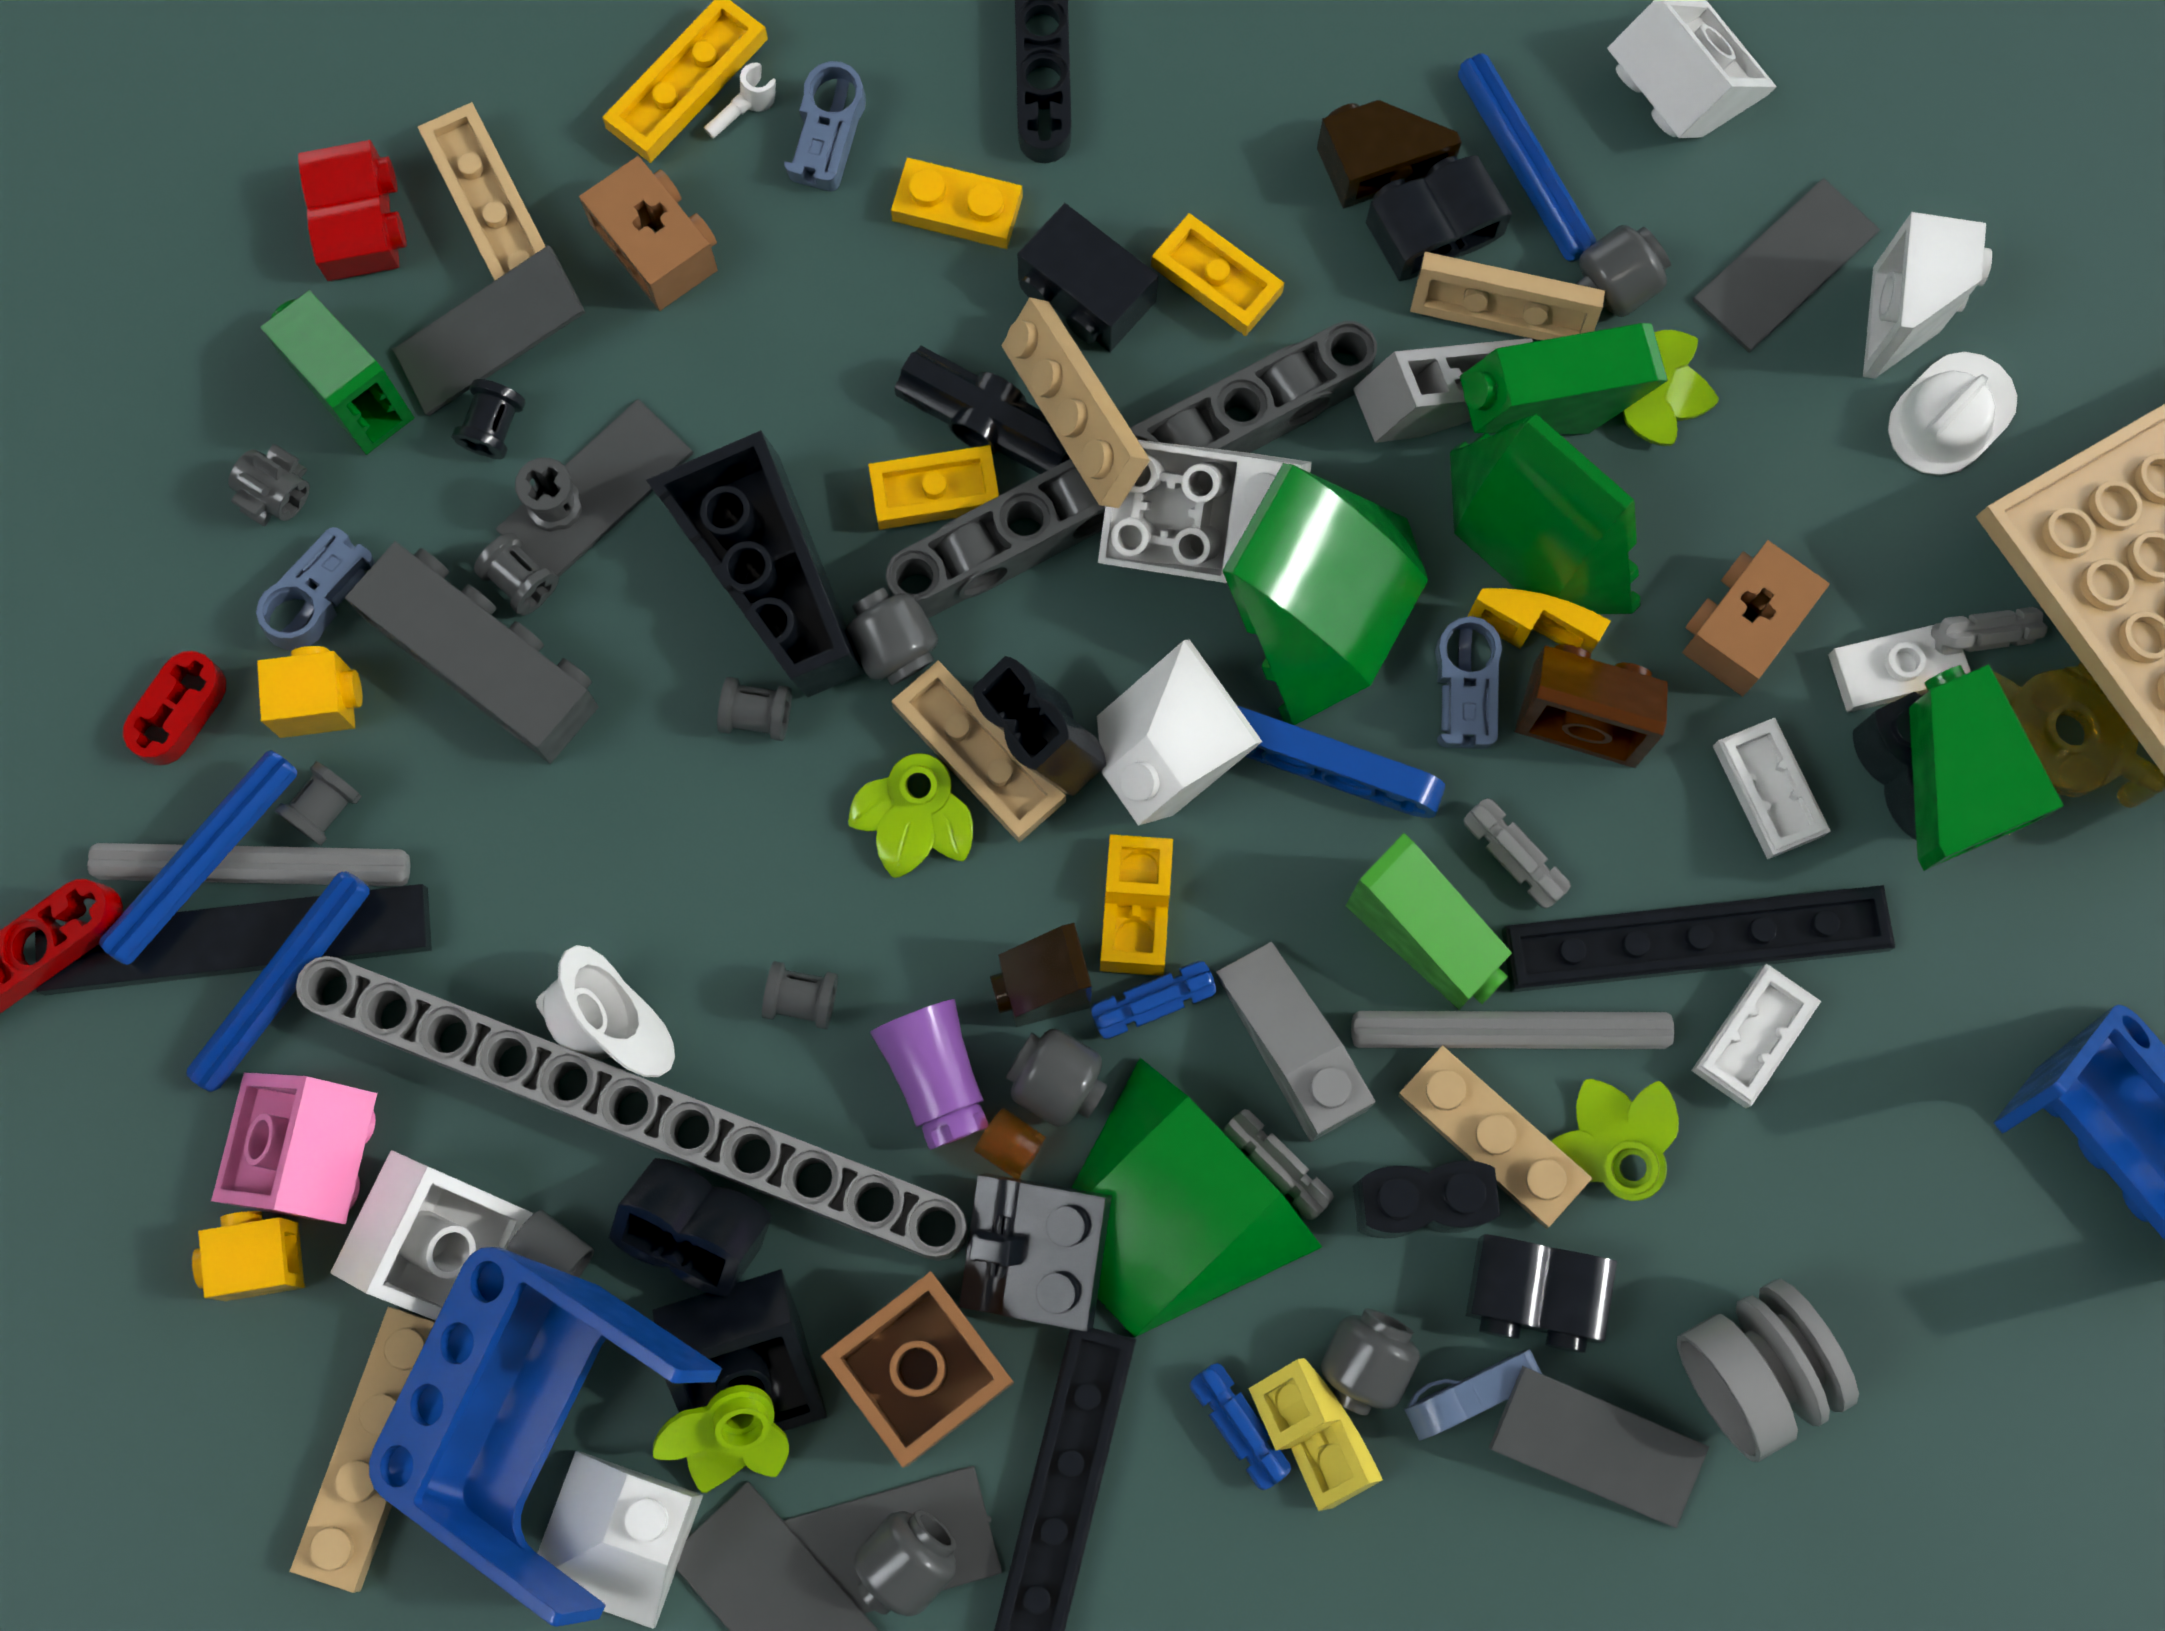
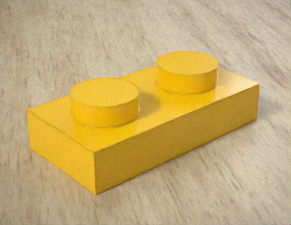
[891,157,1023,249]
[1151,213,1285,336]
[868,445,999,530]

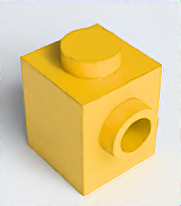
[257,646,363,738]
[192,1211,305,1301]

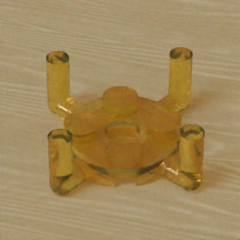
[1992,662,2165,836]

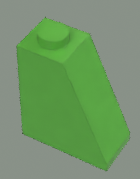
[1345,833,1512,1010]

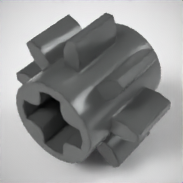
[228,444,310,526]

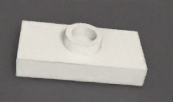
[1828,625,1971,713]
[1713,718,1831,860]
[1691,964,1821,1109]

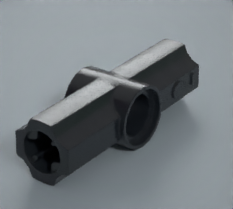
[894,346,1070,474]

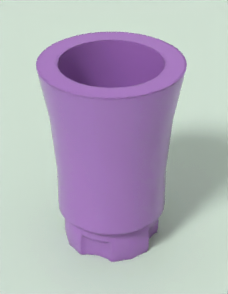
[870,999,989,1150]

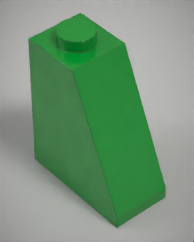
[260,290,415,455]
[1459,323,1668,434]
[1909,664,2064,871]

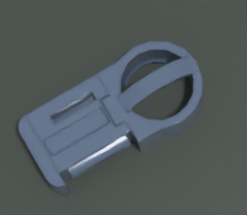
[784,61,866,191]
[256,527,375,650]
[1435,616,1502,749]
[1404,1349,1542,1441]

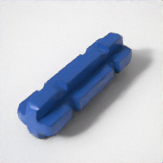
[1091,961,1216,1039]
[1189,1363,1291,1490]

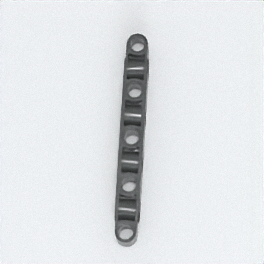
[886,321,1377,618]

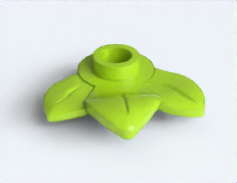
[1622,330,1719,446]
[848,753,973,878]
[1551,1079,1679,1201]
[652,1385,789,1493]

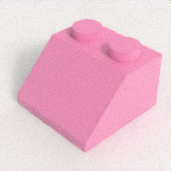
[211,1072,377,1224]

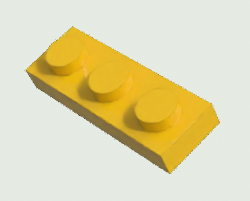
[602,0,768,163]

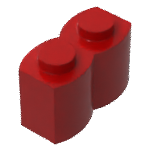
[298,140,407,281]

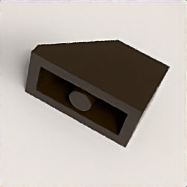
[1317,100,1462,209]
[990,923,1092,1027]

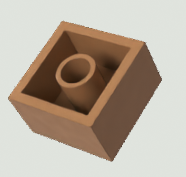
[821,1271,1014,1468]

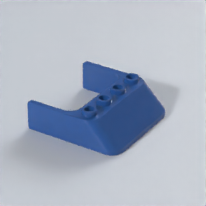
[1993,1005,2165,1240]
[369,1247,722,1627]

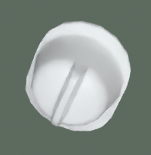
[1888,352,2017,476]
[536,945,675,1077]

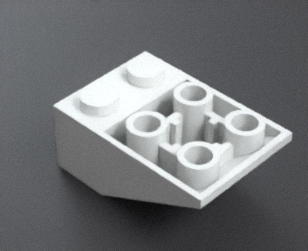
[1098,440,1312,583]

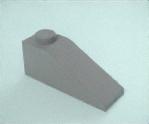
[1353,338,1533,443]
[1215,942,1376,1142]

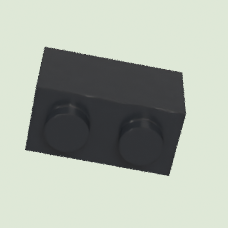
[1017,203,1158,352]

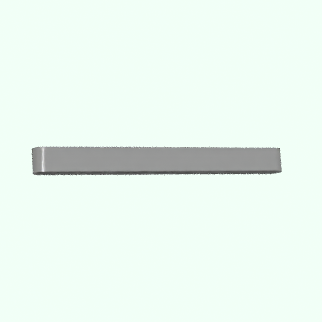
[296,956,968,1261]

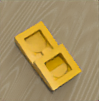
[1467,588,1611,654]
[1100,834,1173,976]

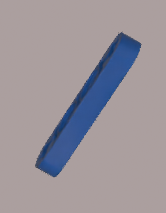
[1237,706,1445,818]

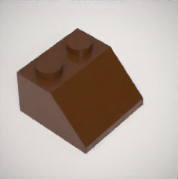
[1514,644,1668,768]

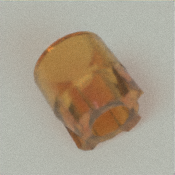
[974,1108,1047,1179]

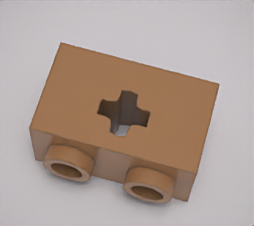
[579,155,718,311]
[1682,540,1830,697]

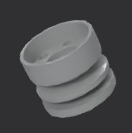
[1677,1279,1859,1462]

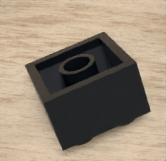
[652,1269,827,1431]

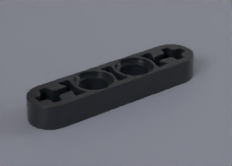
[1015,0,1071,164]

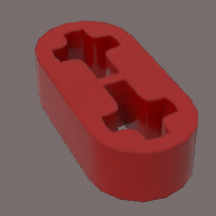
[123,651,226,765]

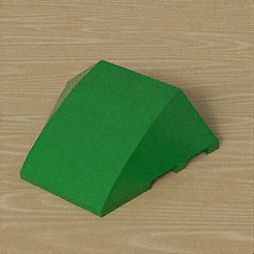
[1450,413,1641,614]
[1222,463,1428,725]
[1071,1058,1322,1338]

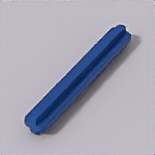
[1458,53,1596,262]
[99,750,298,965]
[186,871,370,1092]

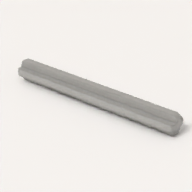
[87,843,411,886]
[1351,1011,1674,1049]

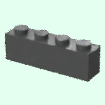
[345,541,599,764]

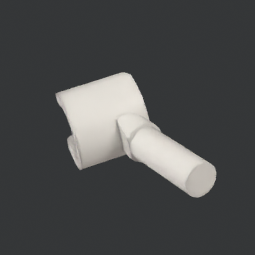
[703,63,776,139]

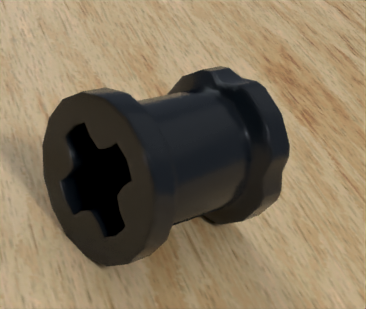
[451,379,526,459]

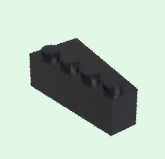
[646,430,865,697]

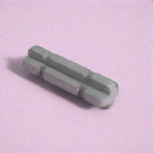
[1931,607,2048,655]
[1463,798,1571,909]
[1223,1109,1334,1220]

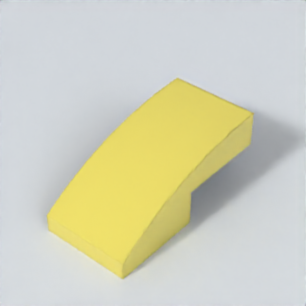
[1248,1358,1383,1511]

